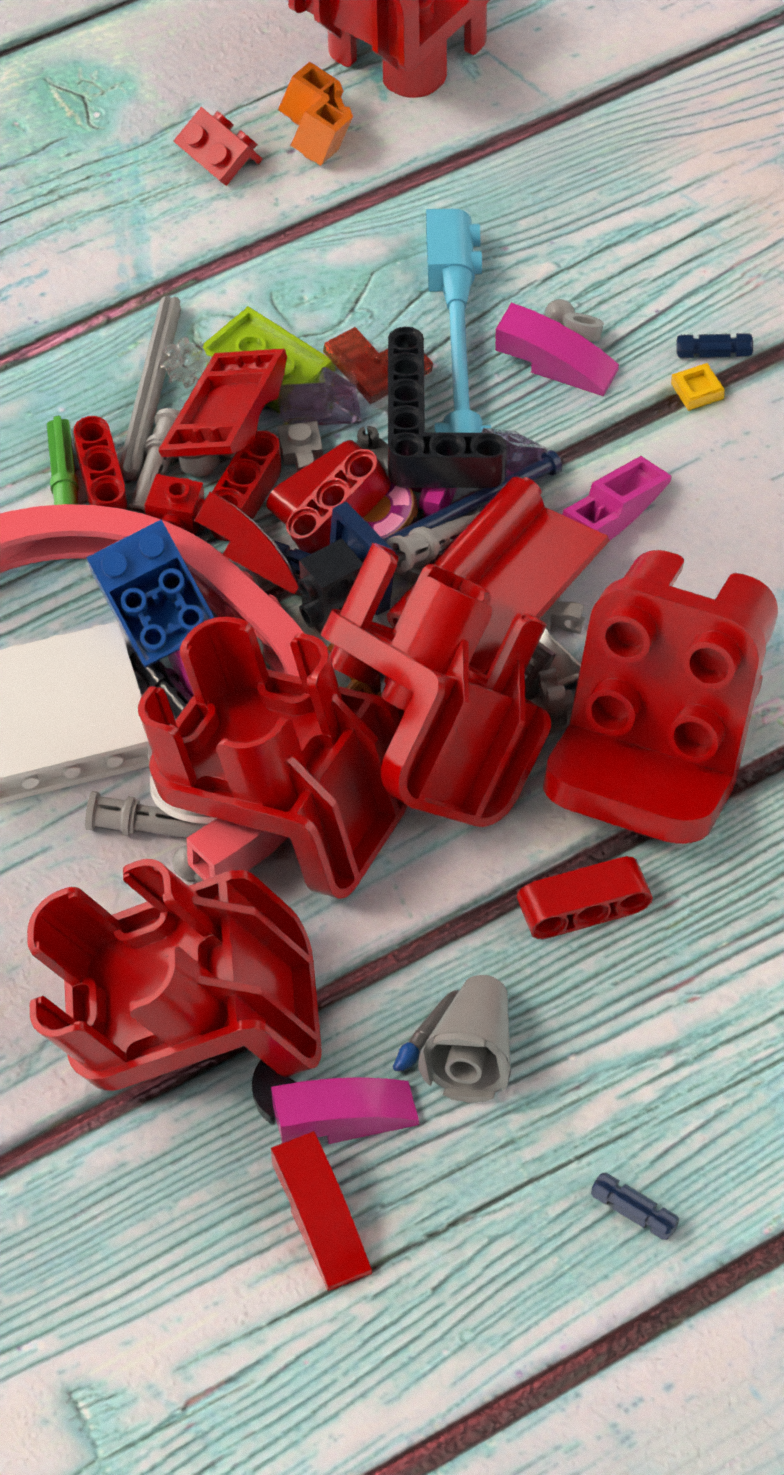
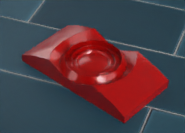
[158,349,287,457]

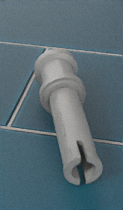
[127,408,180,514]
[386,511,480,573]
[85,791,207,838]

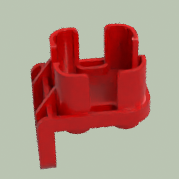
[288,0,490,98]
[321,543,551,827]
[543,550,778,844]
[138,616,407,899]
[27,859,322,1091]

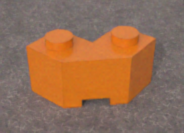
[278,62,353,166]

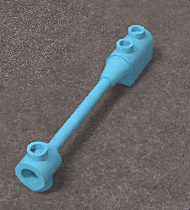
[426,208,491,433]

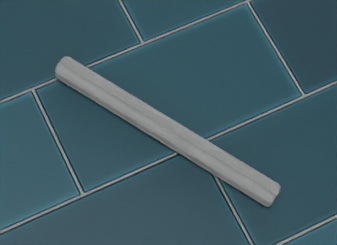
[119,296,181,481]

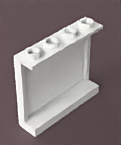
[0,622,152,804]

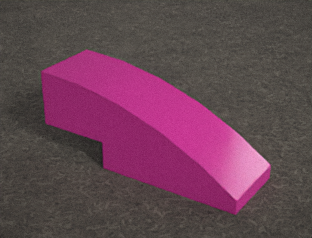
[495,302,619,397]
[562,456,672,540]
[271,1077,419,1144]

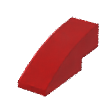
[271,1131,372,1292]

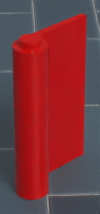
[386,477,610,675]

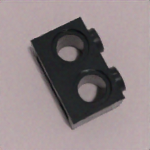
[297,538,363,639]

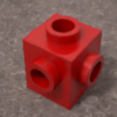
[144,474,205,535]

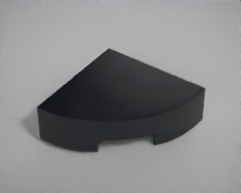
[252,1060,296,1124]

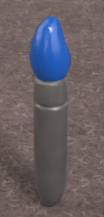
[393,990,459,1071]

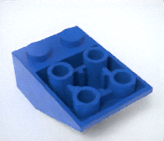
[86,519,215,668]

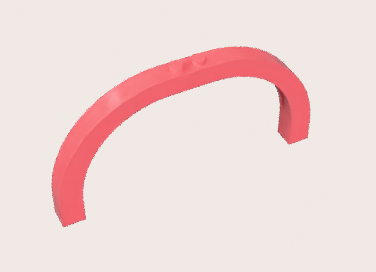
[0,504,304,880]

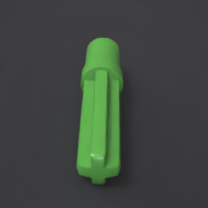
[46,415,79,505]

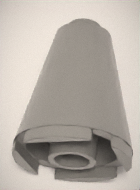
[418,975,511,1103]

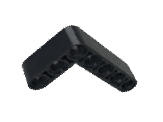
[388,326,507,488]

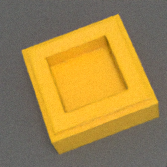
[671,363,725,411]

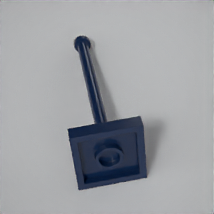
[329,450,562,616]

